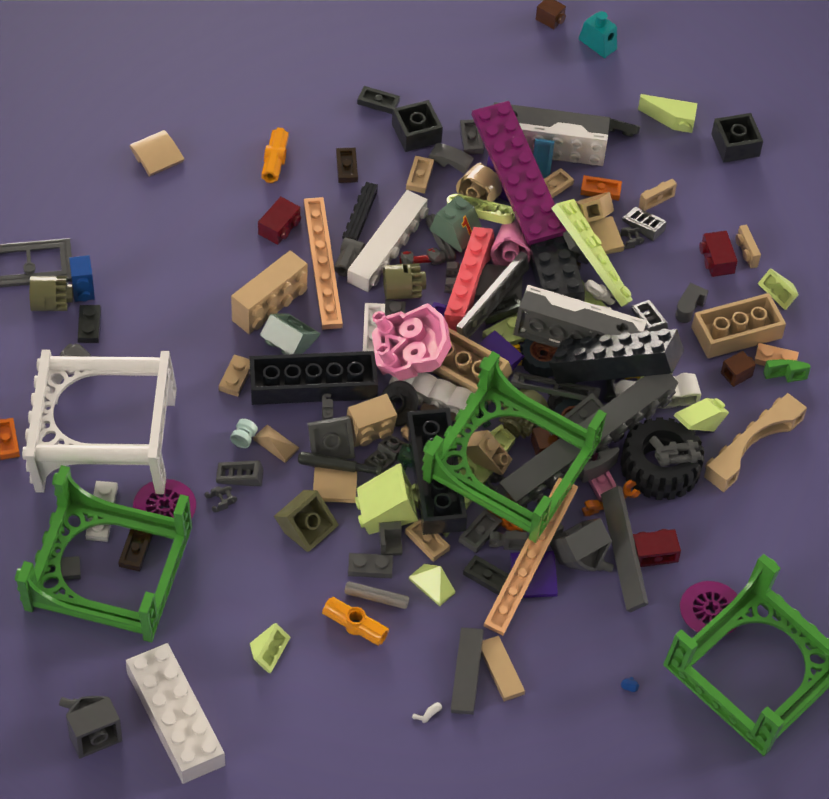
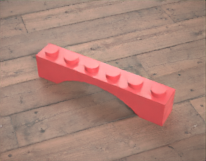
[444,227,495,332]

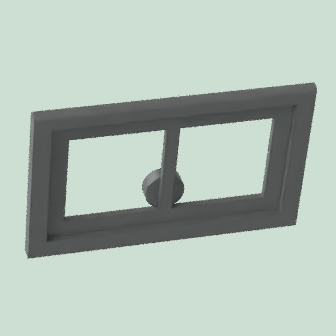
[0,238,72,287]
[511,371,601,400]

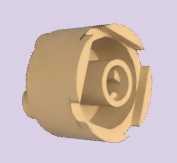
[456,163,502,207]

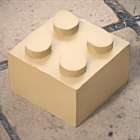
[346,394,397,447]

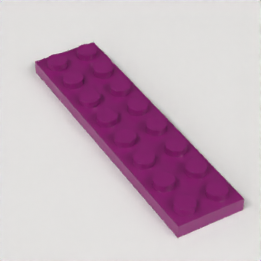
[471,101,567,245]

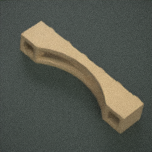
[704,393,807,492]

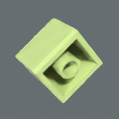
[355,463,418,535]

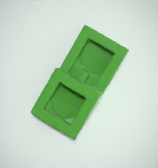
[763,359,811,382]

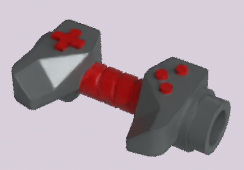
[399,248,445,265]

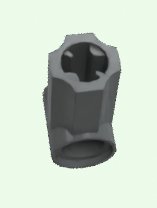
[334,237,365,277]

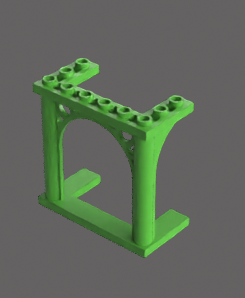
[422,351,607,543]
[15,465,192,643]
[663,554,829,756]

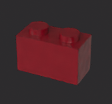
[258,196,301,245]
[699,231,738,277]
[633,529,681,567]

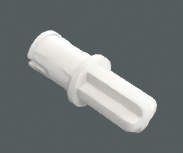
[583,280,616,305]

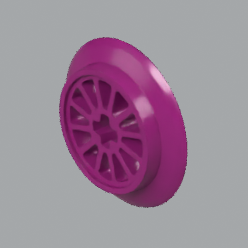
[133,479,196,519]
[680,581,741,635]

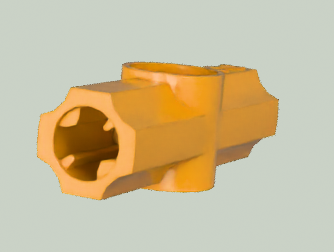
[261,127,289,183]
[322,597,389,646]

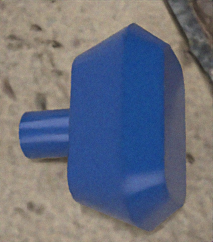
[621,677,639,692]

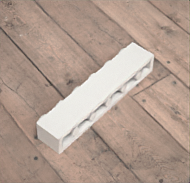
[347,190,429,292]

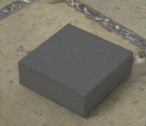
[61,556,81,580]

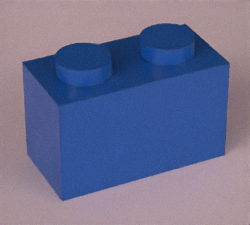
[69,255,95,302]

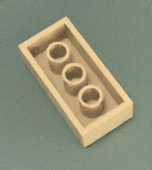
[231,250,308,334]
[691,293,786,359]
[432,327,512,404]

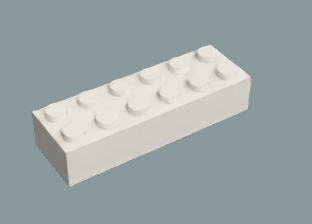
[126,643,225,784]

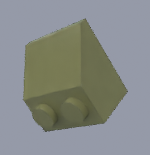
[274,490,339,552]

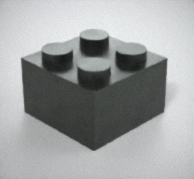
[392,100,443,152]
[711,113,763,163]

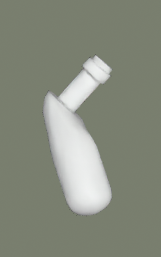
[412,702,442,723]

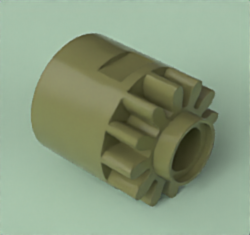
[383,263,426,300]
[29,276,73,311]
[499,388,548,439]

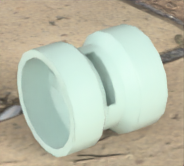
[230,419,258,448]

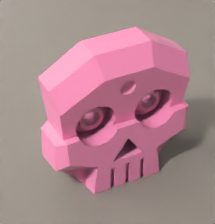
[372,303,451,381]

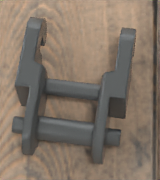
[618,227,645,250]
[322,394,333,420]
[204,486,237,512]

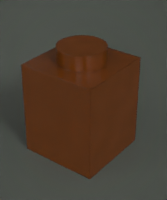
[536,0,566,29]
[721,351,756,387]
[531,426,558,455]

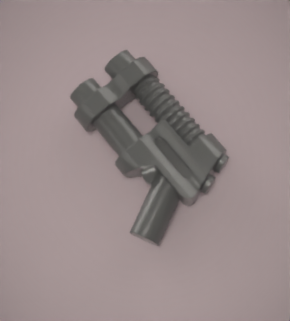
[649,436,701,467]

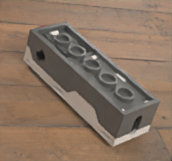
[494,102,610,166]
[513,285,647,348]

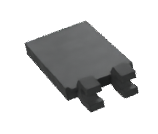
[444,262,523,301]

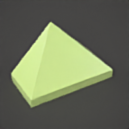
[757,268,799,310]
[409,564,455,606]
[250,623,291,673]

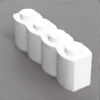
[389,372,474,414]
[614,373,701,409]

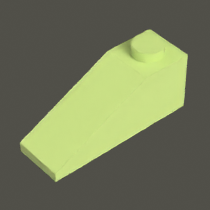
[638,94,698,133]
[674,398,729,432]

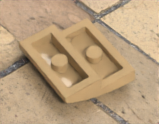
[130,130,184,177]
[589,216,624,254]
[313,467,357,503]

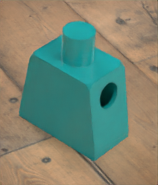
[578,11,617,59]

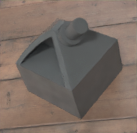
[550,518,614,572]
[59,696,122,759]

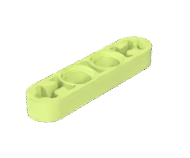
[447,194,515,224]

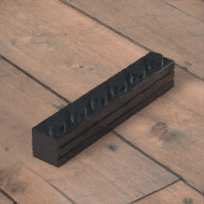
[342,182,378,241]

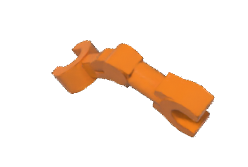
[582,480,640,516]

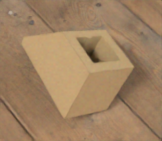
[576,192,614,223]
[461,430,512,475]

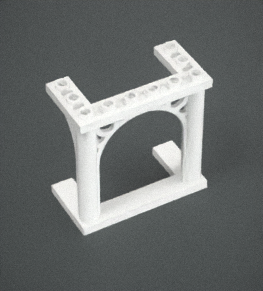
[22,350,177,494]

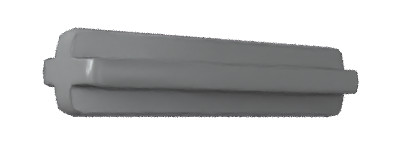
[344,581,409,609]

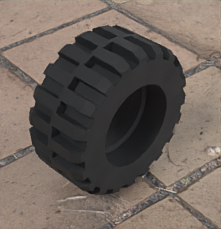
[620,417,705,500]

